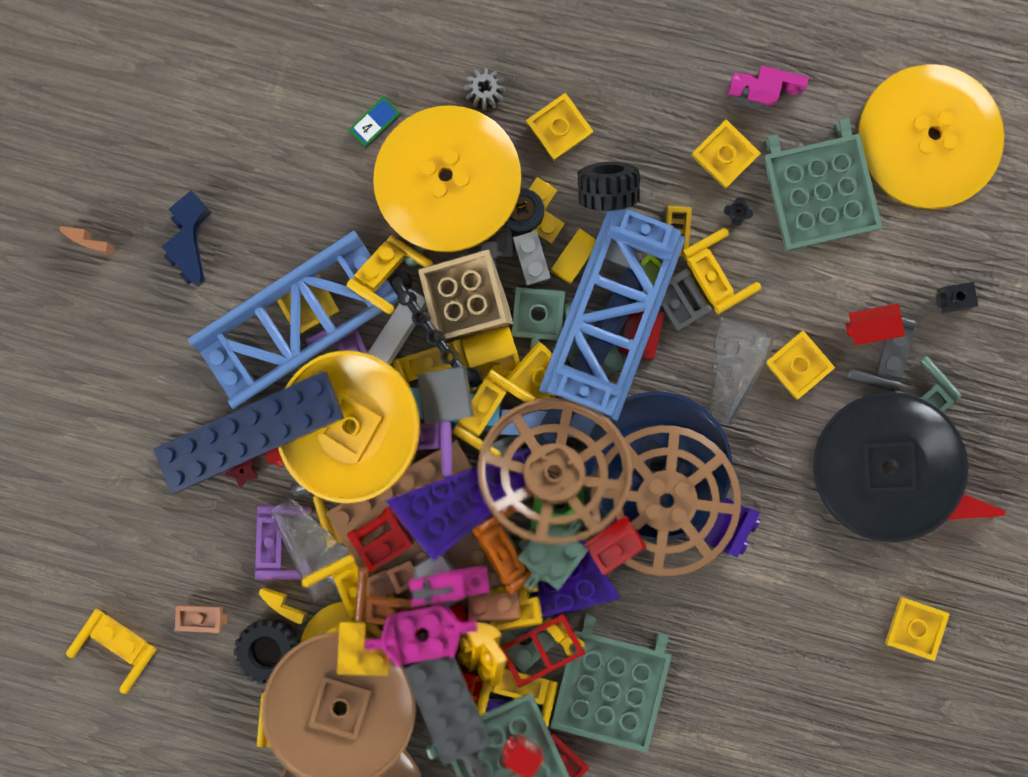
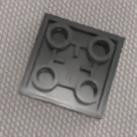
[417,366,474,424]

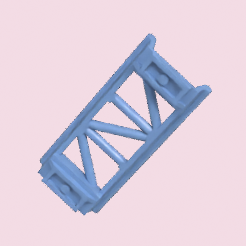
[538,209,686,421]
[188,230,398,409]

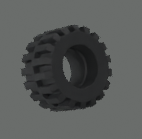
[577,162,640,211]
[234,618,300,685]

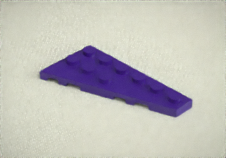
[385,448,532,561]
[465,539,621,625]

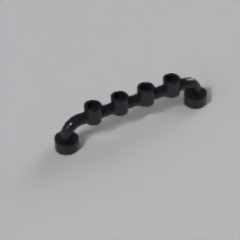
[390,271,483,388]

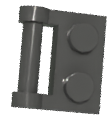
[661,268,714,332]

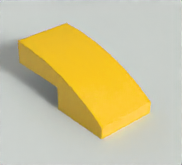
[550,228,596,285]
[259,587,307,624]

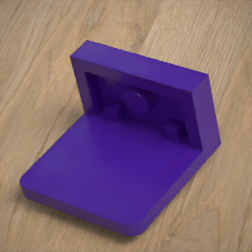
[696,497,760,558]

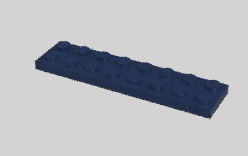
[154,372,345,494]

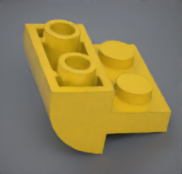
[461,325,520,388]
[456,622,507,688]

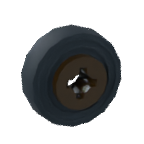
[505,188,544,233]

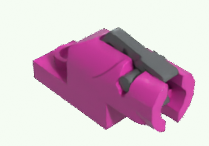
[727,66,809,110]
[409,566,489,606]

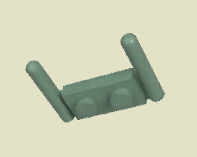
[920,356,962,412]

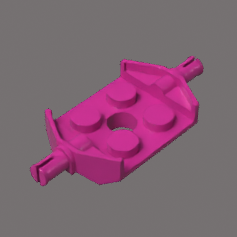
[365,604,478,667]

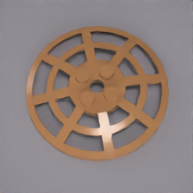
[478,398,632,544]
[590,425,741,576]

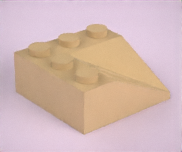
[418,250,513,342]

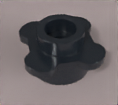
[724,197,753,227]

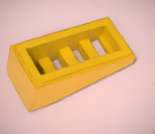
[664,205,692,256]

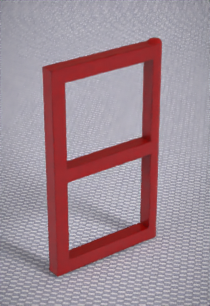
[499,613,586,688]

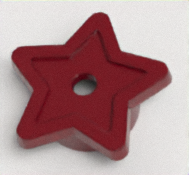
[226,459,258,488]

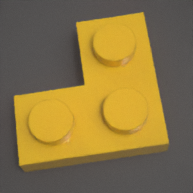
[518,177,565,245]
[337,622,390,676]

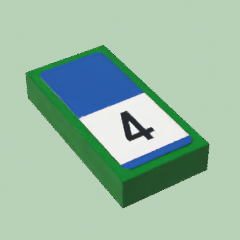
[349,96,401,148]

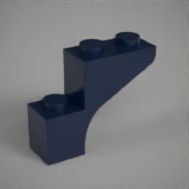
[162,190,212,287]

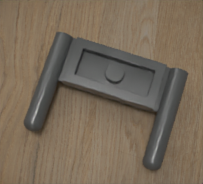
[847,307,916,391]

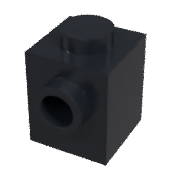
[936,282,978,313]

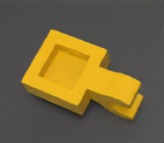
[543,617,585,656]

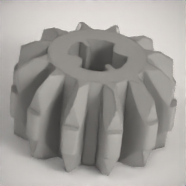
[464,68,506,111]

